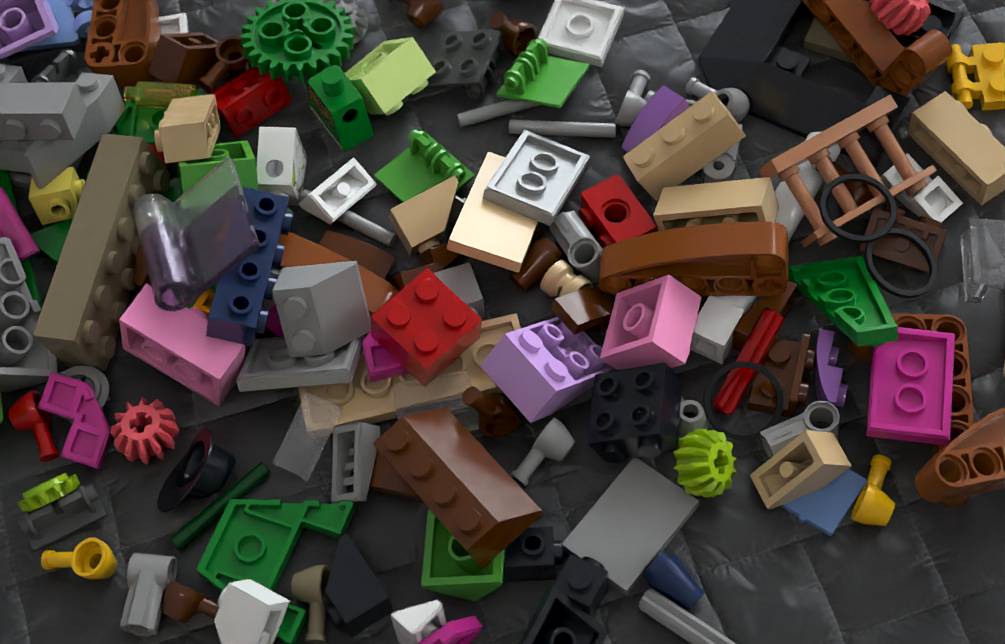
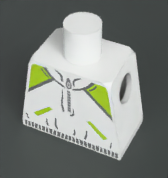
[256,127,307,208]

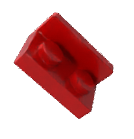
[211,67,292,137]

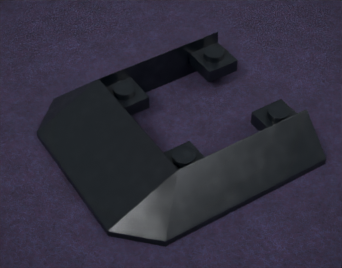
[698,0,964,168]

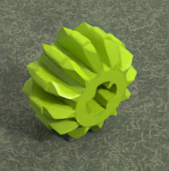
[673,429,737,497]

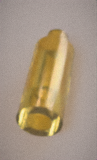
[124,81,197,109]

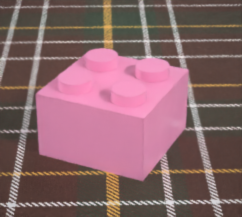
[600,274,702,371]

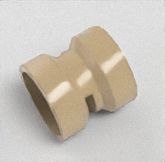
[540,260,593,297]

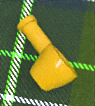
[851,454,895,526]
[41,538,117,580]

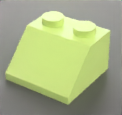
[345,37,436,116]

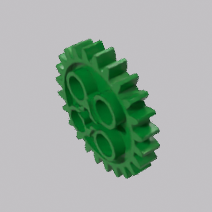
[240,0,355,83]

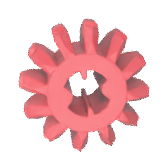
[869,0,931,36]
[111,397,179,465]

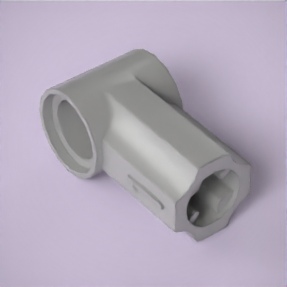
[549,210,602,283]
[760,400,840,459]
[120,552,177,637]

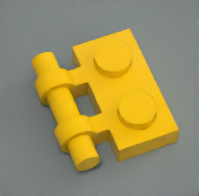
[945,43,1005,111]

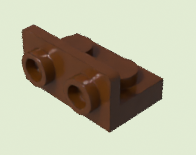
[859,205,947,274]
[748,333,816,418]

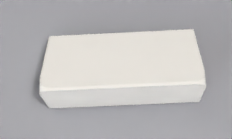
[298,157,377,224]
[390,600,446,644]

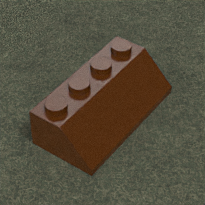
[373,408,544,568]

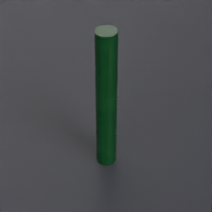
[169,462,271,551]

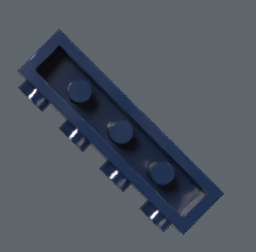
[206,187,293,347]

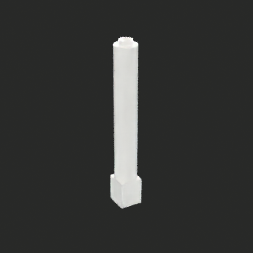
[690,132,841,364]

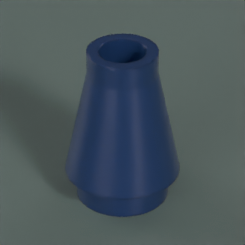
[643,550,705,610]

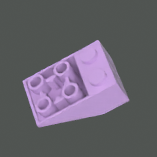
[480,317,616,423]

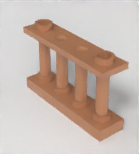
[758,94,937,248]

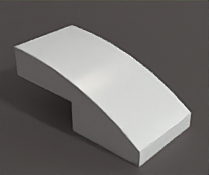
[880,153,963,222]

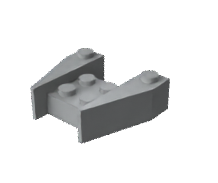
[0,64,125,189]

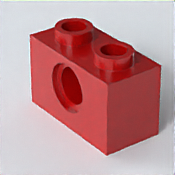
[578,174,657,249]

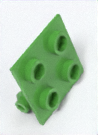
[496,38,590,108]
[374,129,475,203]

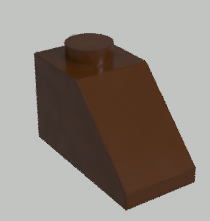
[148,32,219,90]

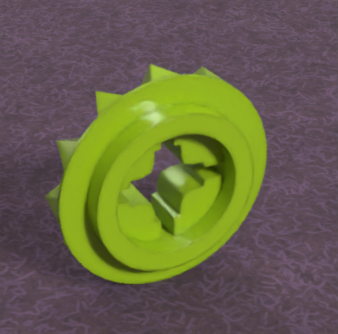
[17,472,80,512]

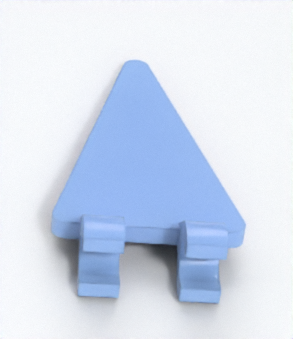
[18,0,94,52]

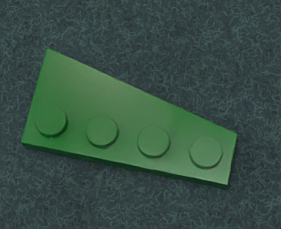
[788,256,898,347]

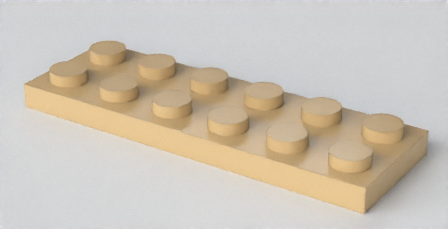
[298,313,521,439]

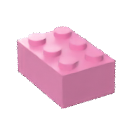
[119,283,245,407]

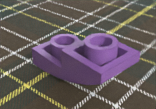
[621,85,690,154]
[813,329,848,408]

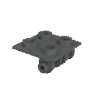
[426,29,504,99]

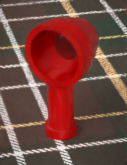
[8,390,59,462]

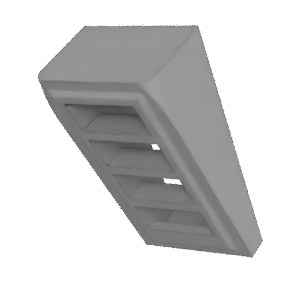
[331,422,380,504]

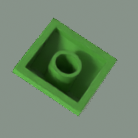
[421,510,505,602]

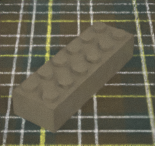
[33,133,171,371]

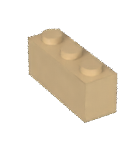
[623,91,746,201]
[907,91,1005,206]
[154,94,221,163]
[653,177,779,231]

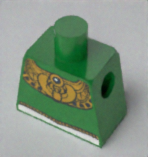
[306,65,374,153]

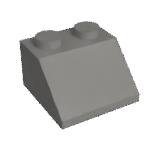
[272,261,371,358]

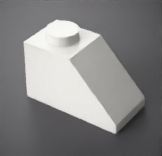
[214,579,290,644]

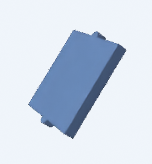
[780,469,867,537]

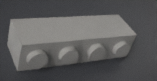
[0,82,86,140]

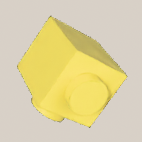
[28,166,86,225]

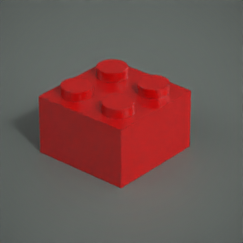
[371,268,482,387]

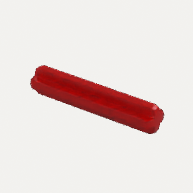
[713,309,784,415]

